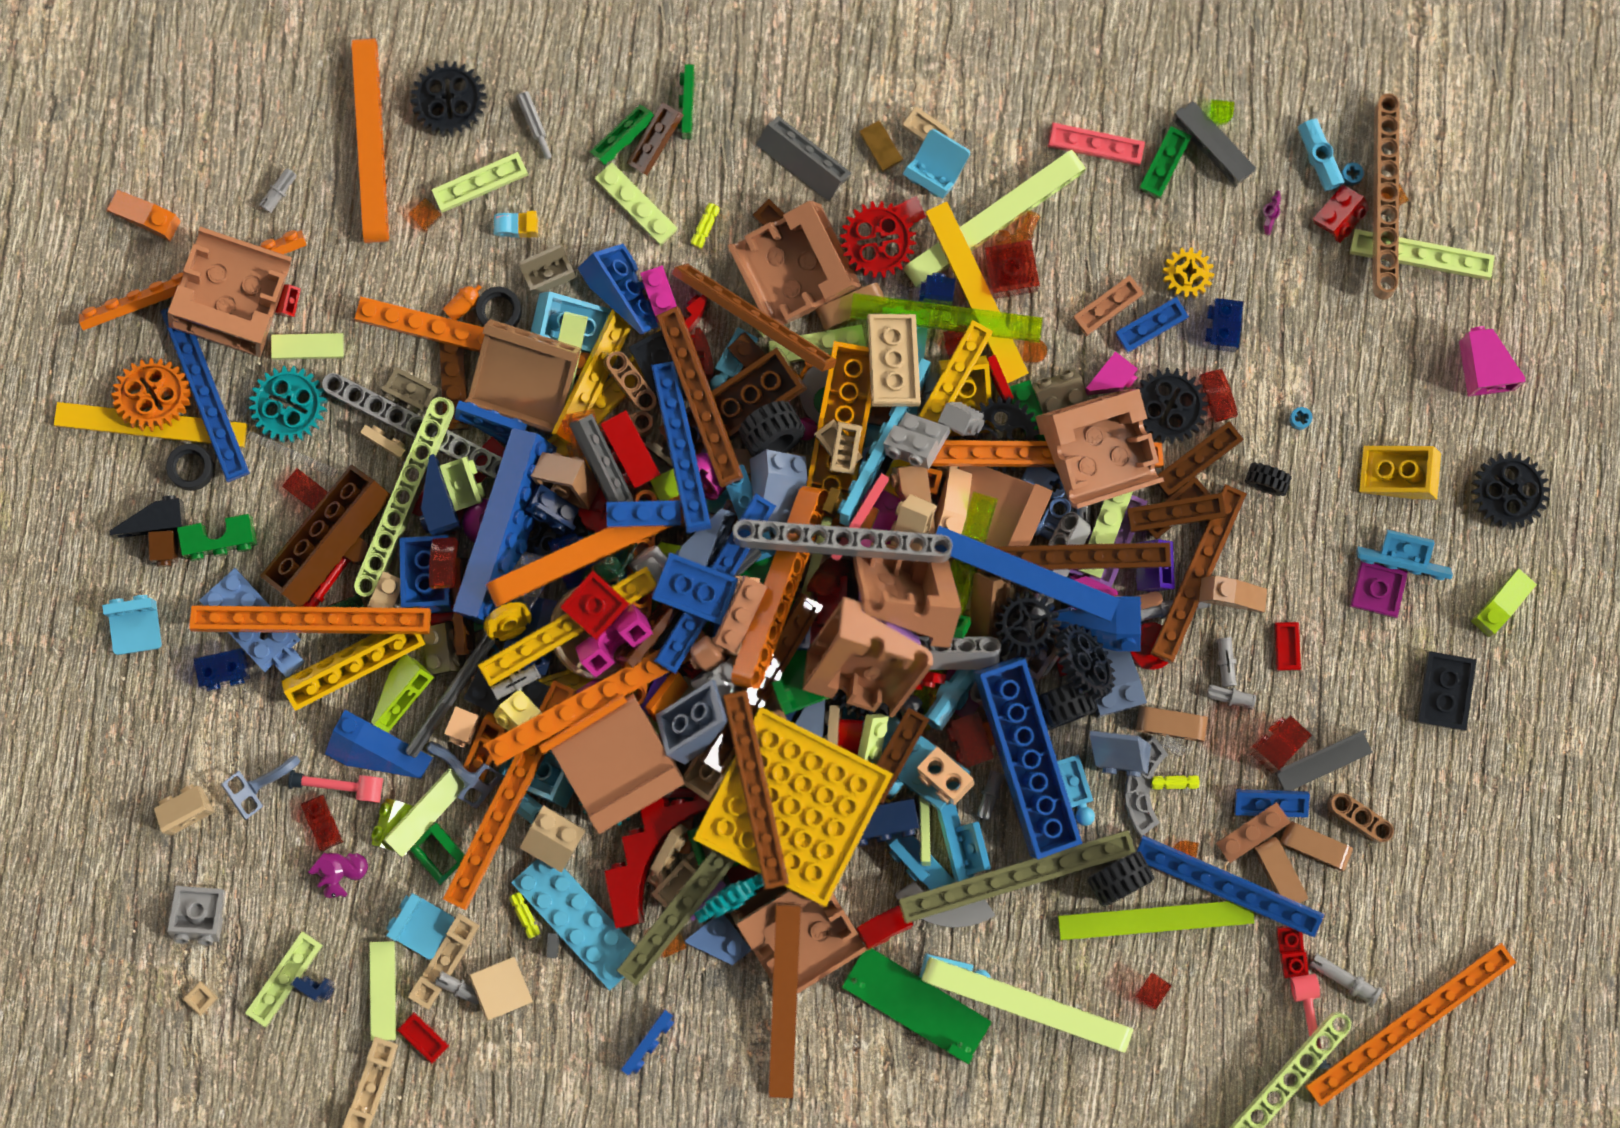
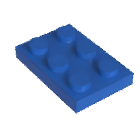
[652,552,739,625]

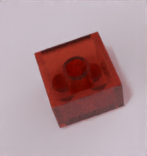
[983,240,1040,299]
[945,712,995,768]
[1251,715,1312,774]

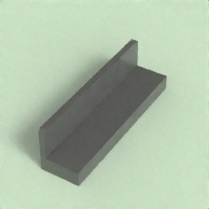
[1172,101,1256,187]
[756,116,852,201]
[569,414,634,502]
[1274,729,1373,791]

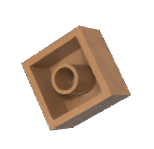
[531,452,600,510]

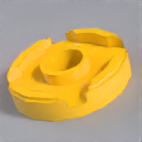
[484,602,532,641]

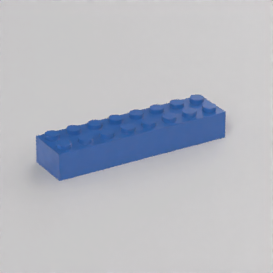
[453,428,557,625]
[973,657,1083,860]

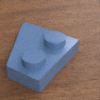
[685,915,752,965]

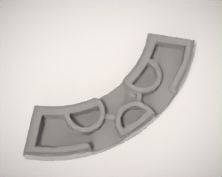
[1125,736,1168,837]
[894,881,995,927]

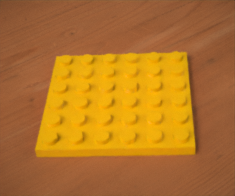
[694,707,893,907]

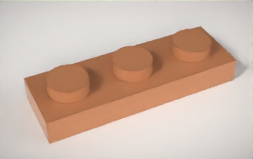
[1073,275,1144,336]
[713,575,767,653]
[1216,802,1291,863]

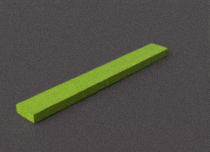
[1058,901,1255,940]

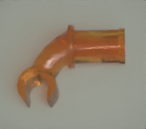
[995,211,1041,249]

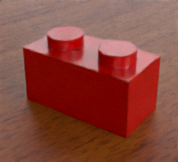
[275,284,301,317]

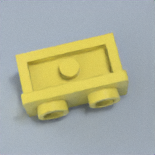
[494,691,542,750]

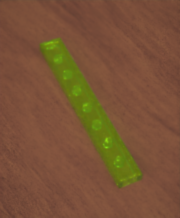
[850,293,1043,343]

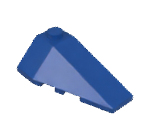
[577,243,658,334]
[1044,596,1141,651]
[325,710,433,779]

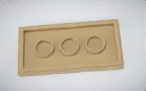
[867,314,921,407]

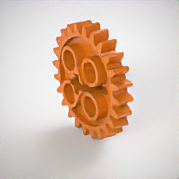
[112,358,191,432]

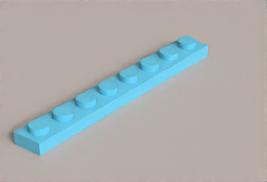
[838,358,931,527]

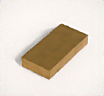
[859,120,903,173]

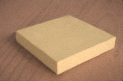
[469,957,533,1021]

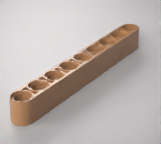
[1373,93,1400,300]

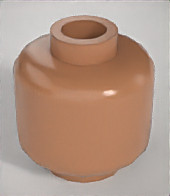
[689,636,727,672]

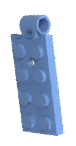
[199,568,305,678]

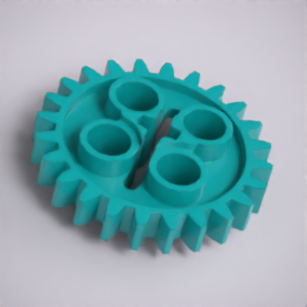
[249,366,328,443]
[694,874,764,924]

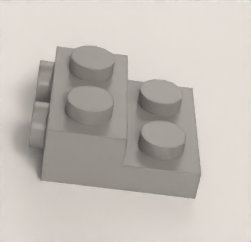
[883,412,950,469]
[168,886,226,946]

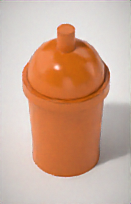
[442,285,482,320]

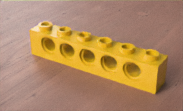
[281,634,425,711]

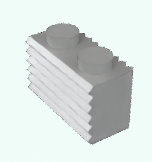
[938,402,985,436]

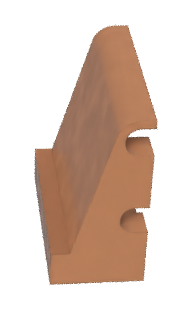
[727,200,863,325]
[168,227,292,357]
[1035,389,1164,509]
[950,466,1053,585]
[852,542,961,648]
[803,597,933,717]
[551,693,684,834]
[730,886,867,994]

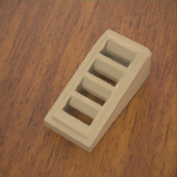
[830,421,862,474]

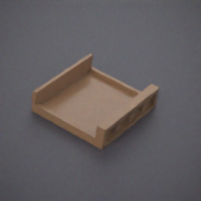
[465,319,581,434]

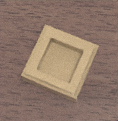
[183,981,218,1016]

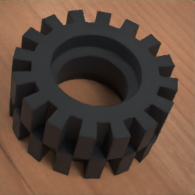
[1245,462,1292,496]

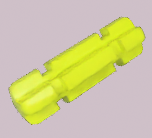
[691,203,719,248]
[1151,775,1199,790]
[509,892,540,939]

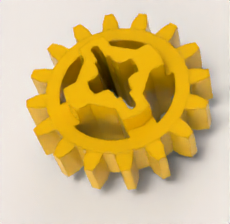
[1162,247,1215,300]

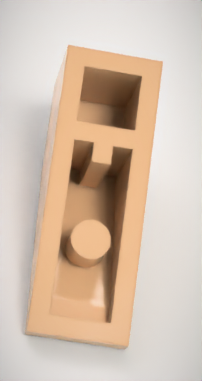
[934,466,972,534]

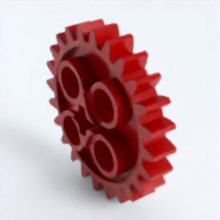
[839,201,916,278]

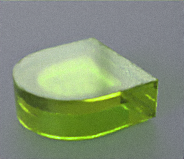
[1209,99,1235,125]

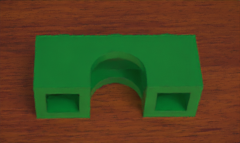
[177,514,257,561]

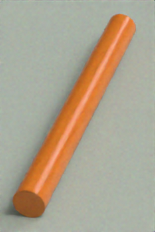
[538,694,627,754]

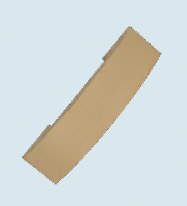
[408,913,480,1010]
[342,1037,398,1128]

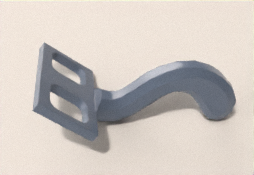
[426,741,503,809]
[220,756,300,820]

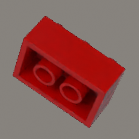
[600,410,661,488]

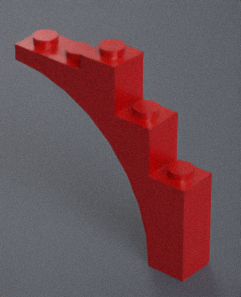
[604,795,712,928]

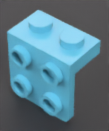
[903,129,970,199]
[102,595,162,655]
[386,893,455,959]

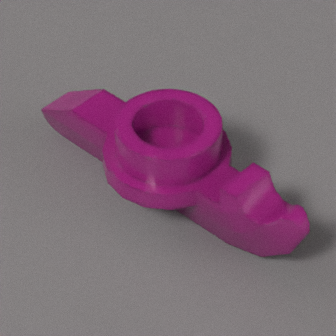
[1263,190,1281,236]

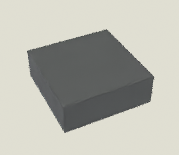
[547,933,560,959]

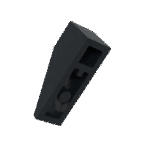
[109,495,186,539]

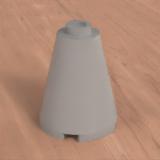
[690,656,743,717]

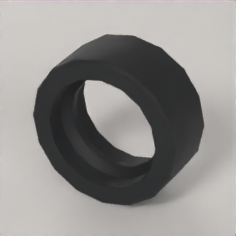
[476,286,522,327]
[166,444,214,491]

